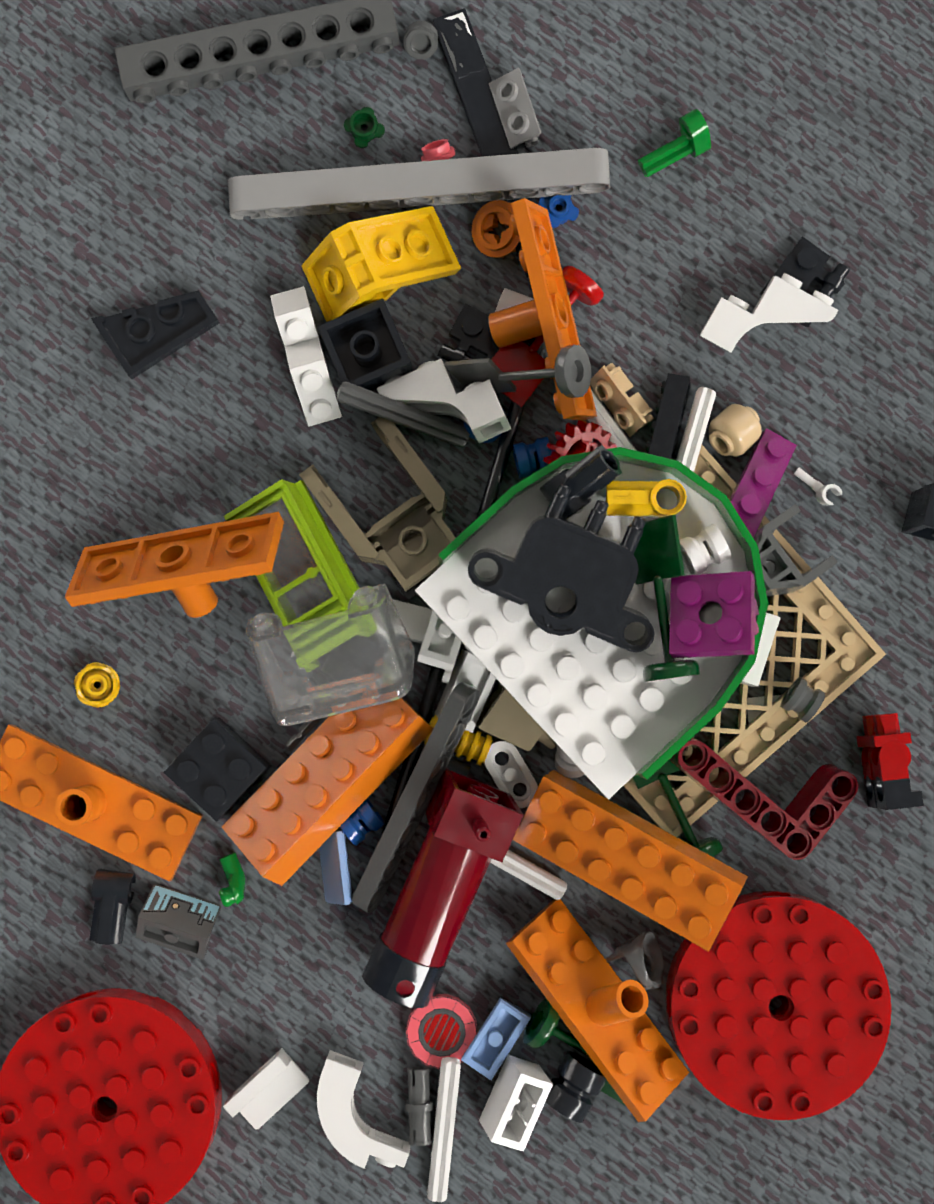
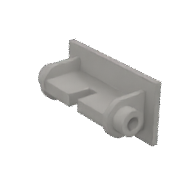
[489,67,541,149]

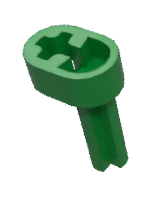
[638,109,711,177]

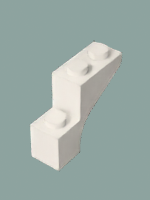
[700,273,838,352]
[270,286,342,427]
[377,359,511,443]

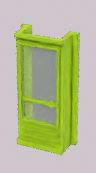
[224,479,380,671]

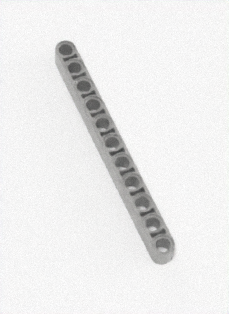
[228,148,611,220]

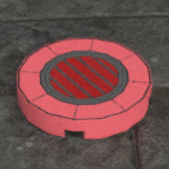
[406,993,478,1069]

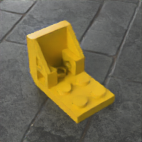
[301,206,461,322]

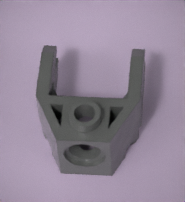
[754,504,838,596]

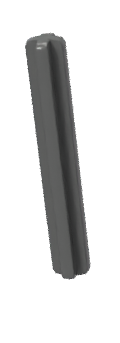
[337,382,470,447]

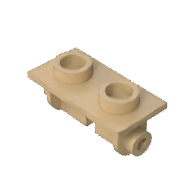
[590,363,654,437]

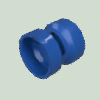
[512,436,552,479]
[340,799,385,846]

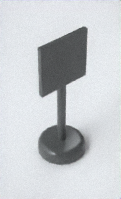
[444,345,591,398]

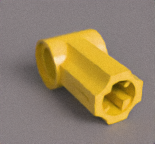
[606,479,687,518]

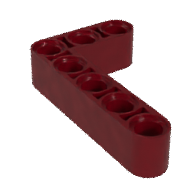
[669,738,858,860]

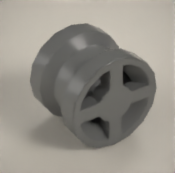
[780,677,826,723]

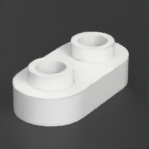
[485,741,538,808]

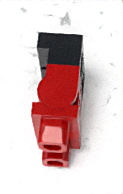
[856,713,924,810]

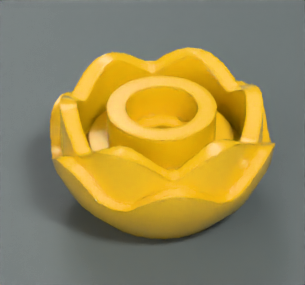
[74,662,120,708]

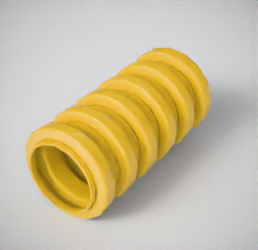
[424,714,492,766]

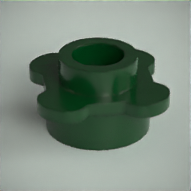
[344,107,385,148]

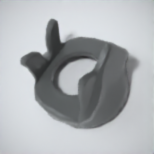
[607,931,664,990]

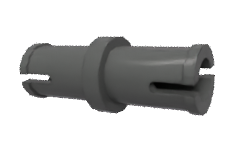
[405,1066,434,1146]

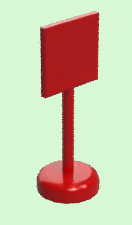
[491,265,604,408]

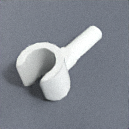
[794,467,842,506]

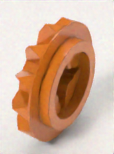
[472,200,520,258]

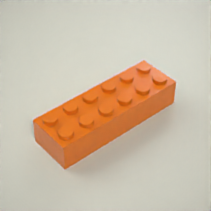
[221,671,434,886]
[513,770,748,952]

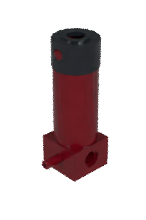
[362,768,524,1008]

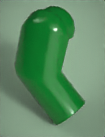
[218,852,246,907]

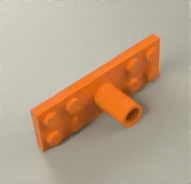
[489,198,597,420]
[65,511,284,618]
[0,724,203,882]
[506,899,689,1122]

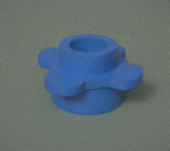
[539,195,579,228]

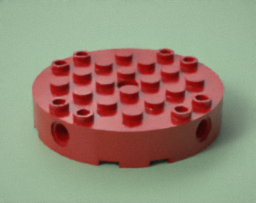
[665,891,892,1120]
[0,988,222,1204]

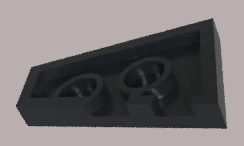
[91,290,220,379]

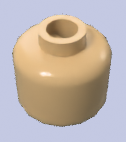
[709,404,762,457]

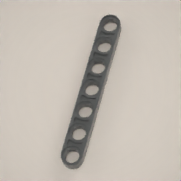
[352,682,480,914]

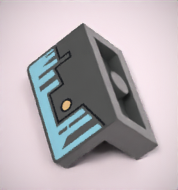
[135,884,221,960]

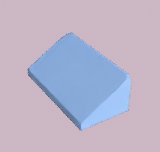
[319,829,353,905]
[461,997,531,1080]

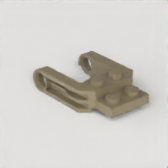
[299,417,456,591]

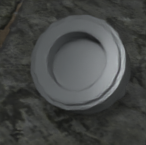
[404,21,438,60]

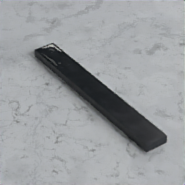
[433,8,538,278]

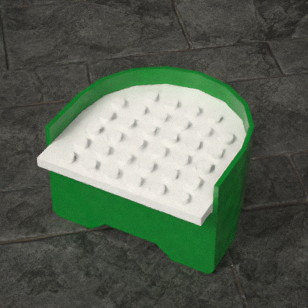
[415,447,768,800]

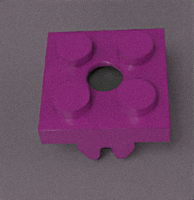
[669,571,759,658]

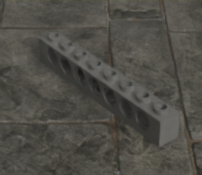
[114,0,399,104]

